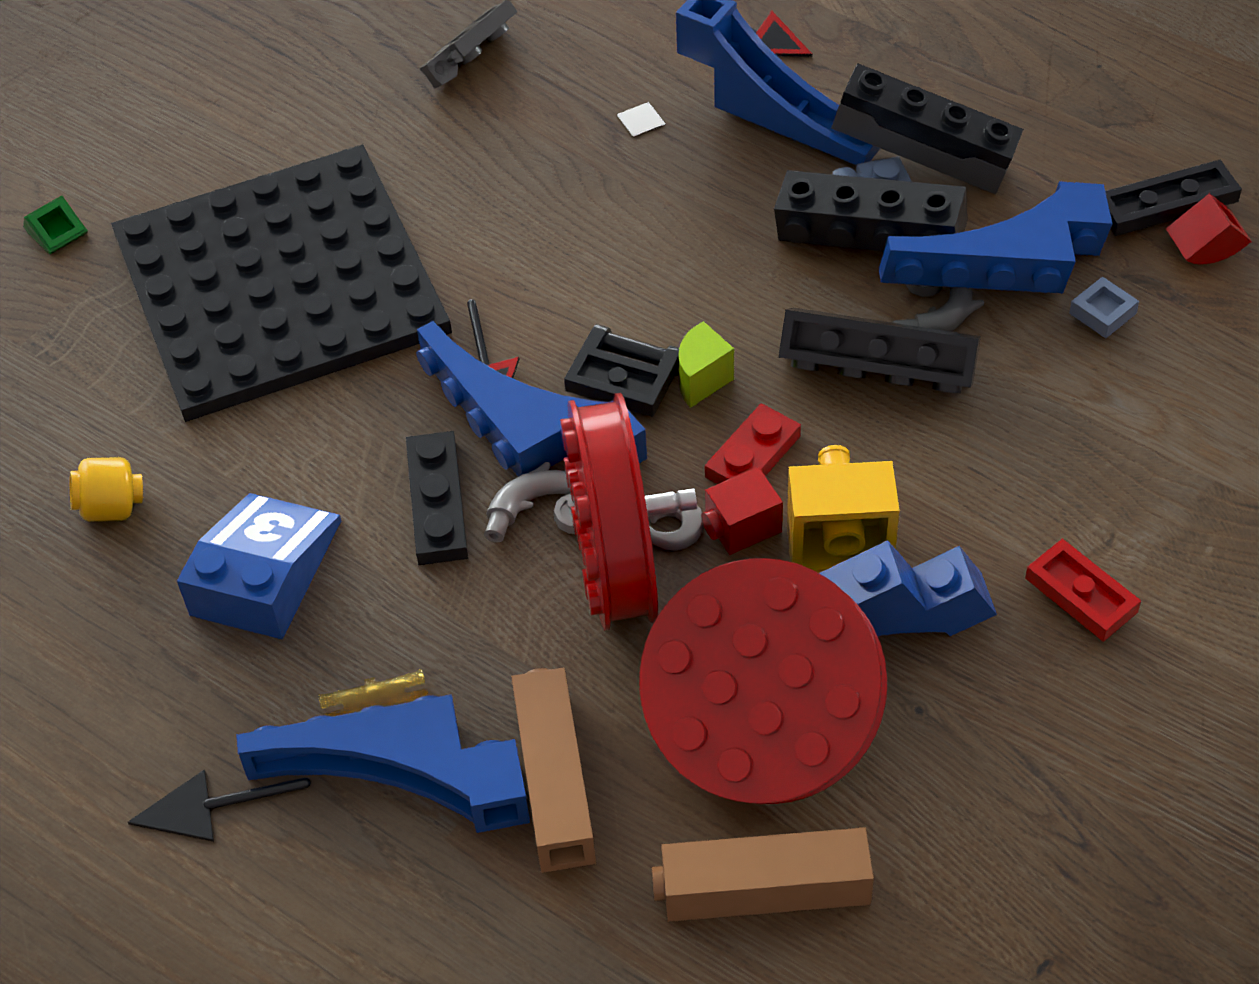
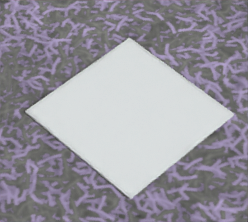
[617,102,665,137]

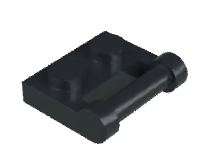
[564,324,679,417]

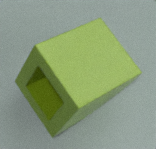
[679,321,734,408]

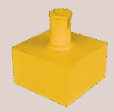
[787,445,900,573]

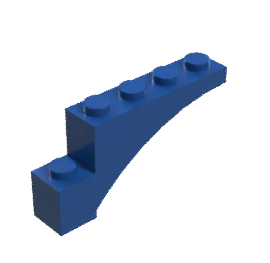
[676,0,881,165]
[879,181,1112,294]
[416,321,647,477]
[819,540,997,636]
[236,694,530,833]

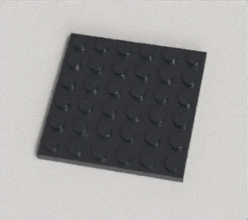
[111,144,452,422]

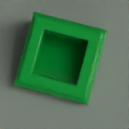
[23,195,88,255]

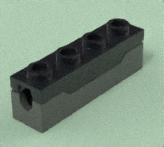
[831,63,1024,194]

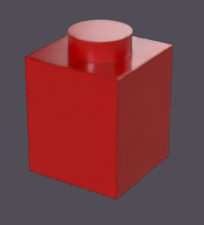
[701,467,783,555]

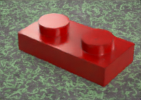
[704,403,801,484]
[1025,538,1141,642]

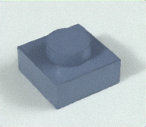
[1069,276,1139,338]

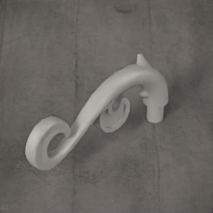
[484,462,704,551]

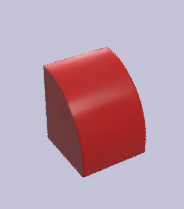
[1166,193,1252,265]

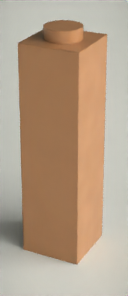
[511,667,596,873]
[652,827,874,922]

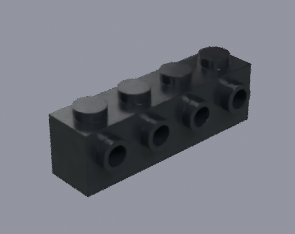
[774,170,968,252]
[778,307,981,393]

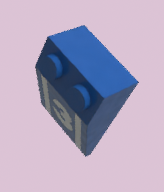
[177,493,341,640]

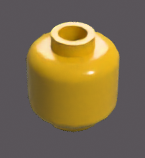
[69,457,143,522]

